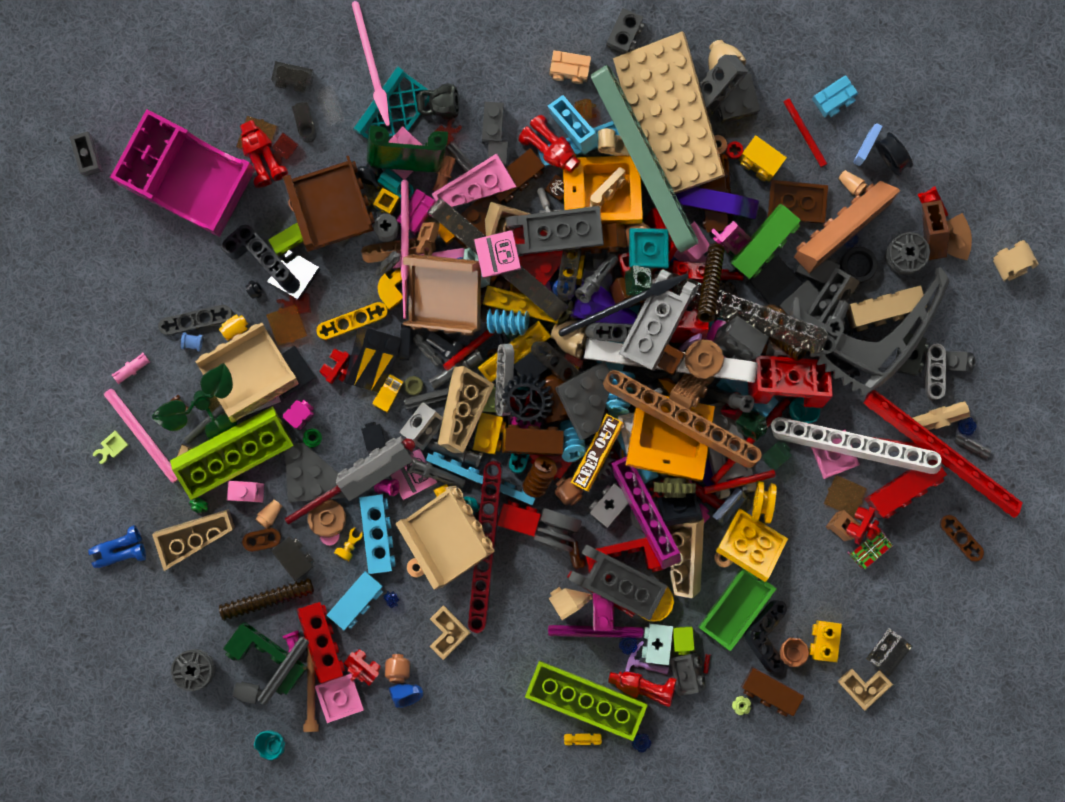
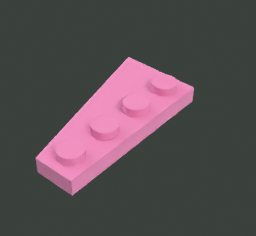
[432,154,517,211]

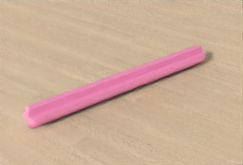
[104,389,178,483]

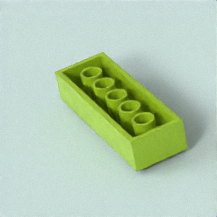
[170,406,294,500]
[525,660,648,741]

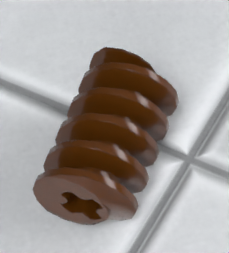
[522,456,557,497]

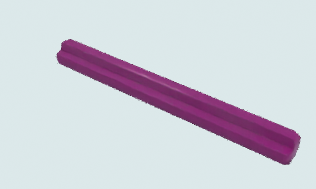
[548,625,644,638]

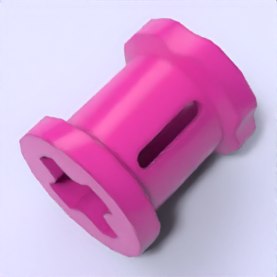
[374,479,400,496]
[282,630,299,653]

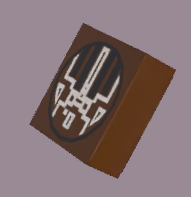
[545,174,564,201]

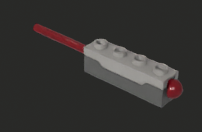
[285,436,415,525]

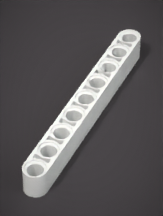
[584,339,758,382]
[771,417,941,474]

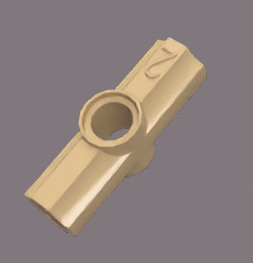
[913,402,970,430]

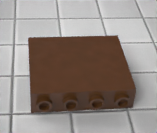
[283,156,375,252]

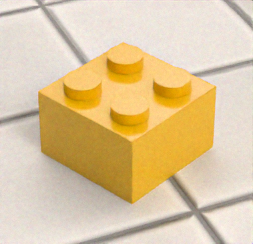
[739,135,787,182]

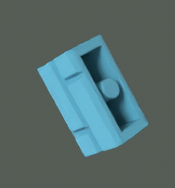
[812,75,858,118]

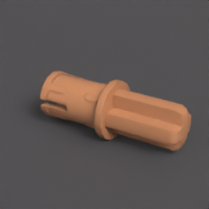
[432,156,456,191]

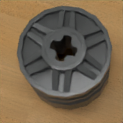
[885,232,930,276]
[533,508,582,552]
[171,649,216,691]

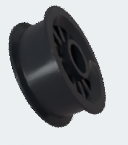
[875,132,913,176]

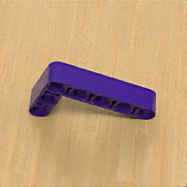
[675,187,759,219]

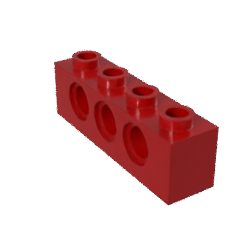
[296,602,345,683]

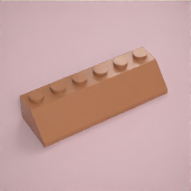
[794,181,900,274]

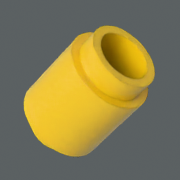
[219,314,248,341]

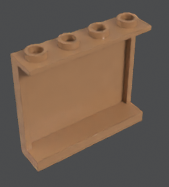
[403,254,481,335]

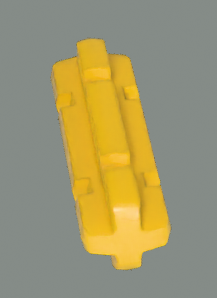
[564,733,602,745]

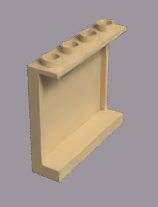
[195,323,299,423]
[395,486,495,589]

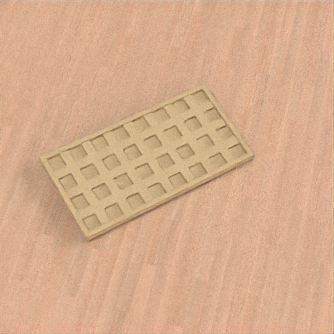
[613,31,725,194]

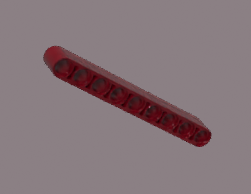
[468,461,503,633]

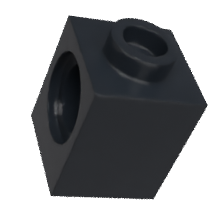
[361,422,386,452]

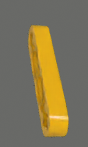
[316,302,388,340]

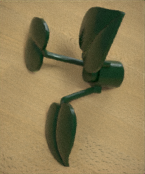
[152,363,237,439]

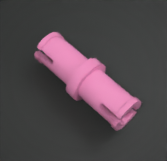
[112,353,150,384]

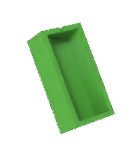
[730,204,801,279]
[698,567,777,651]

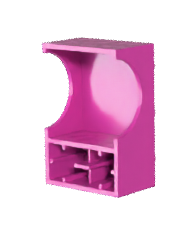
[110,109,255,237]

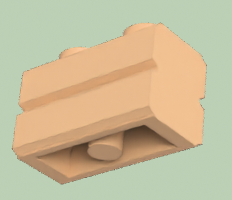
[550,50,591,84]

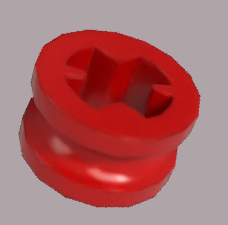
[726,141,743,159]

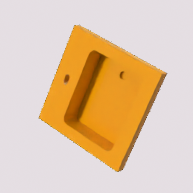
[563,156,642,226]
[625,395,715,482]

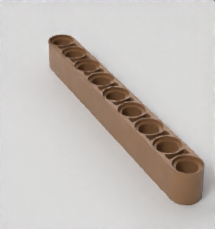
[603,370,762,468]

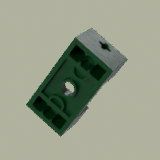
[223,622,308,695]

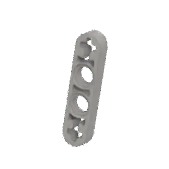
[495,343,514,417]

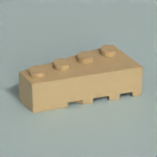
[846,285,927,332]
[438,366,495,453]
[152,509,235,571]
[667,518,704,598]

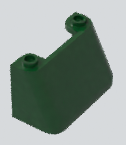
[366,125,448,173]

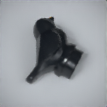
[355,163,383,190]

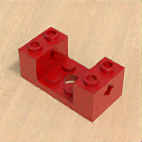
[669,260,709,343]
[748,355,833,408]
[585,537,664,581]

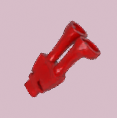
[518,115,580,173]
[240,120,288,188]
[608,671,677,707]

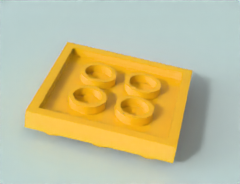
[716,508,788,582]

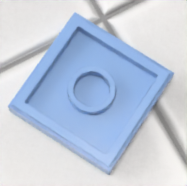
[854,123,882,166]

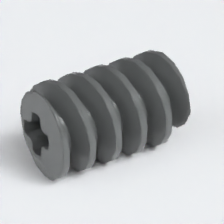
[374,213,399,242]

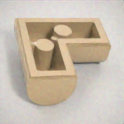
[430,605,471,660]
[838,669,893,711]

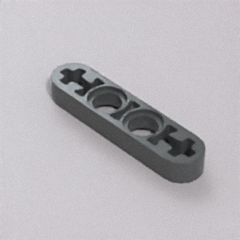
[158,305,233,335]

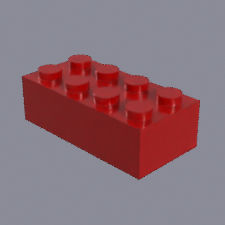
[864,460,947,519]

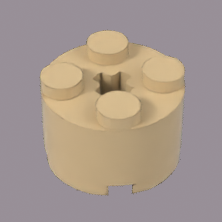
[993,240,1039,282]

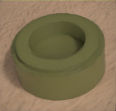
[404,376,423,396]

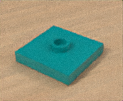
[629,228,669,268]

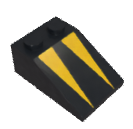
[344,327,401,393]

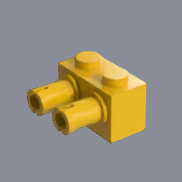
[809,620,842,662]

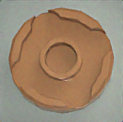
[685,340,724,379]
[308,499,346,538]

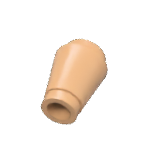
[838,170,868,196]
[255,499,283,529]

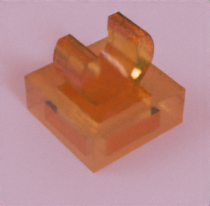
[575,99,597,121]

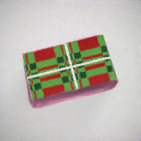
[848,528,893,569]

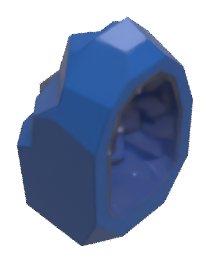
[389,683,424,708]

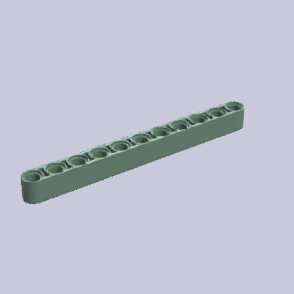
[591,65,699,253]

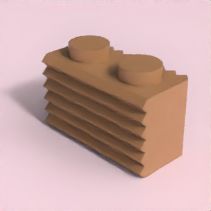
[669,373,708,410]

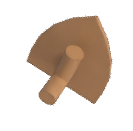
[947,213,972,260]

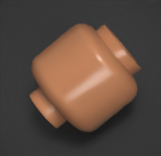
[555,477,583,506]
[385,654,410,684]

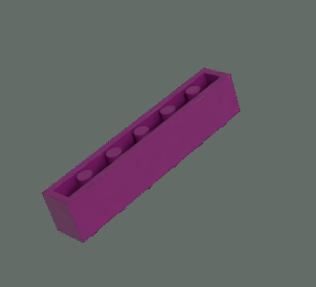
[612,457,681,569]

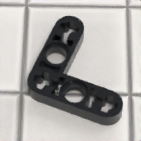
[744,600,787,673]

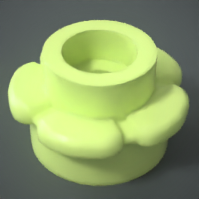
[732,696,751,715]

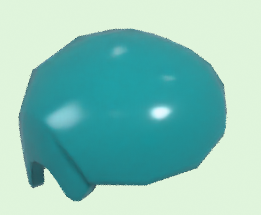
[789,397,820,424]
[254,730,285,760]

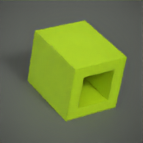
[672,626,694,655]

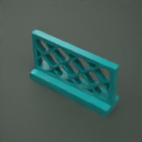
[353,66,430,140]

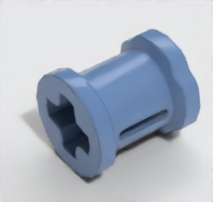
[181,332,203,352]

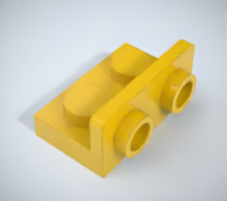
[472,413,506,455]

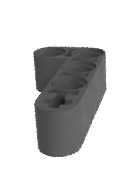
[585,308,663,342]

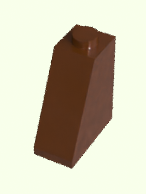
[922,200,949,260]

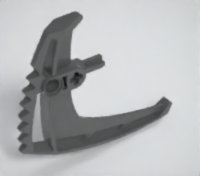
[788,267,950,396]

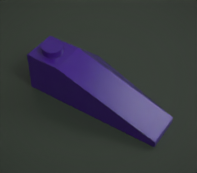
[570,280,638,333]

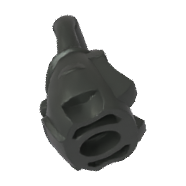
[417,83,459,120]

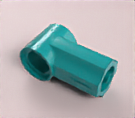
[377,169,414,200]

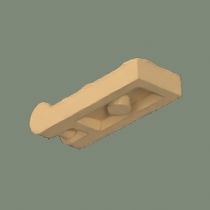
[589,167,626,211]

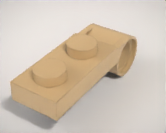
[598,128,630,156]

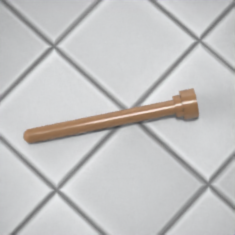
[303,647,319,732]

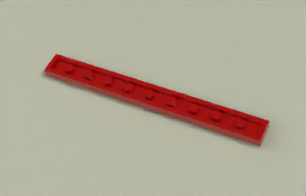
[864,389,1023,518]

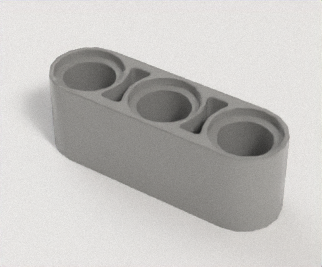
[925,344,946,400]

